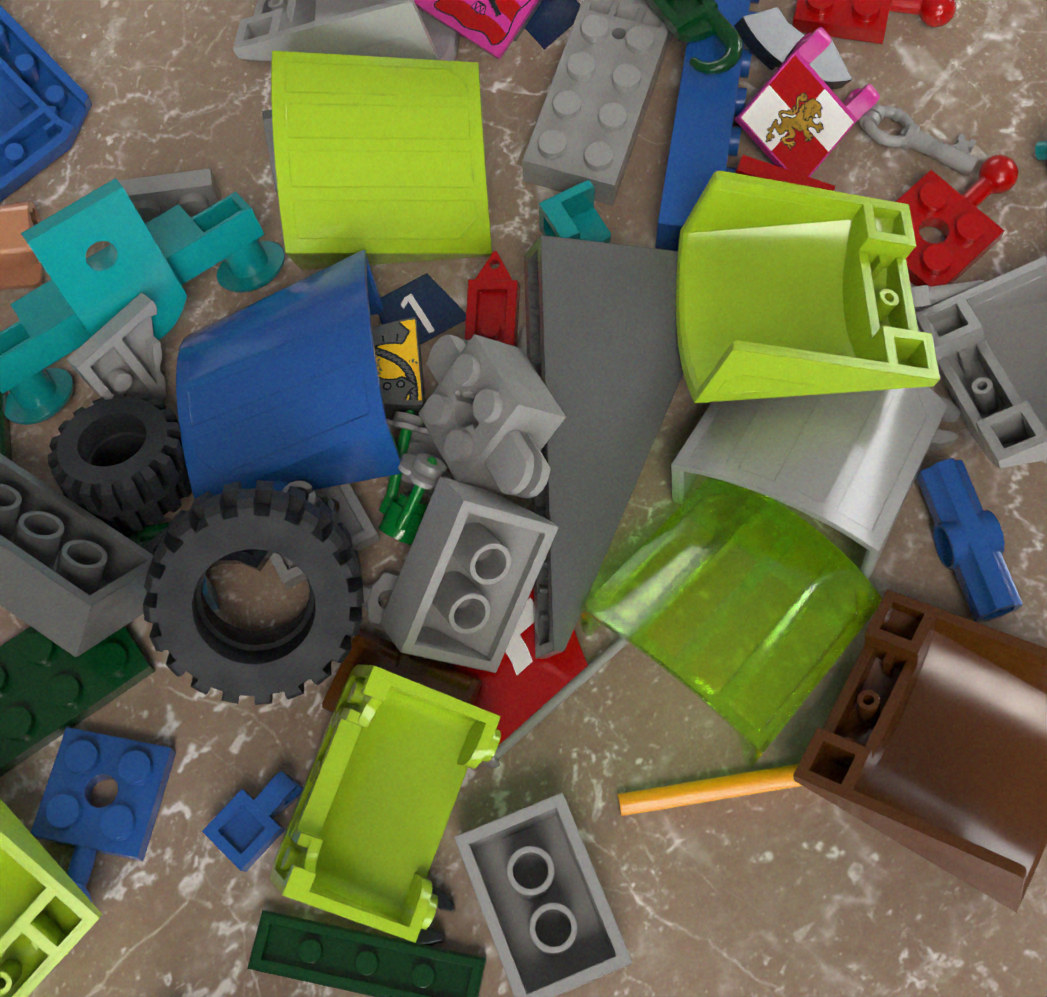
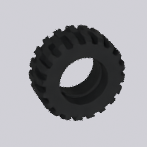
[143,480,364,705]

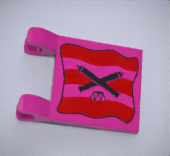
[414,0,539,60]

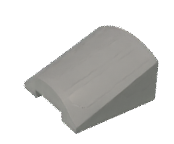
[233,0,460,62]
[915,255,1047,468]
[671,387,947,584]

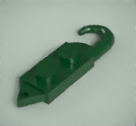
[645,0,743,75]

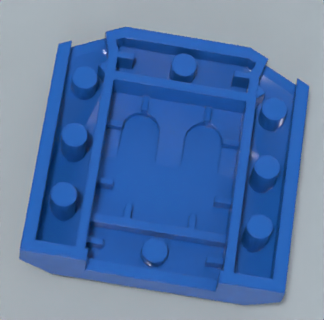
[0,5,92,202]

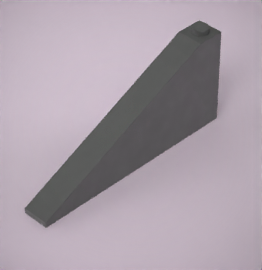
[524,235,683,659]

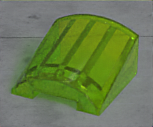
[581,477,882,767]

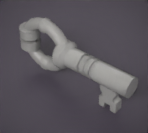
[859,104,978,176]

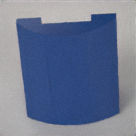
[176,249,402,499]

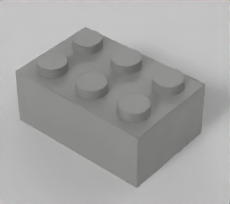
[454,792,633,997]

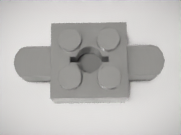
[418,334,566,499]

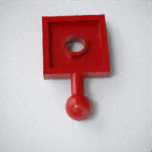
[792,0,956,44]
[896,155,1019,287]

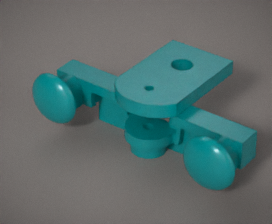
[0,178,285,425]

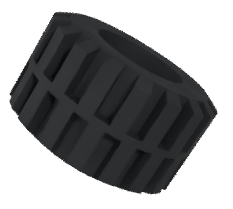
[47,393,192,534]

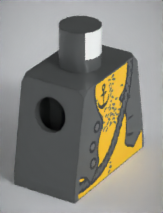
[372,317,426,420]

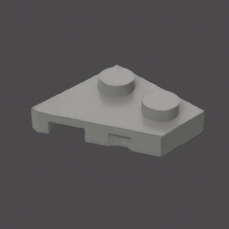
[66,293,167,401]

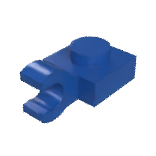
[202,771,303,872]

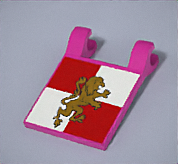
[734,27,880,177]

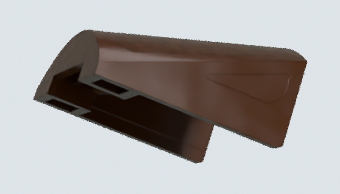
[793,589,1047,913]

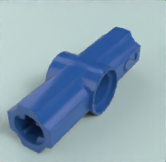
[916,458,1023,622]

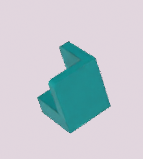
[539,180,611,243]

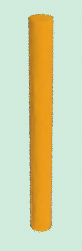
[617,764,802,816]

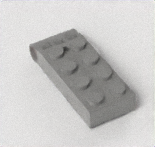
[522,0,673,206]

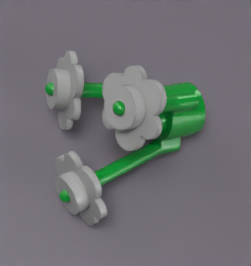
[378,410,456,545]

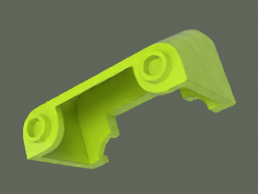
[270,664,501,943]

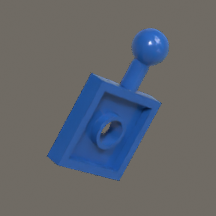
[31,727,176,902]

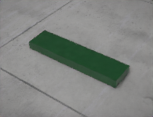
[247,910,487,997]

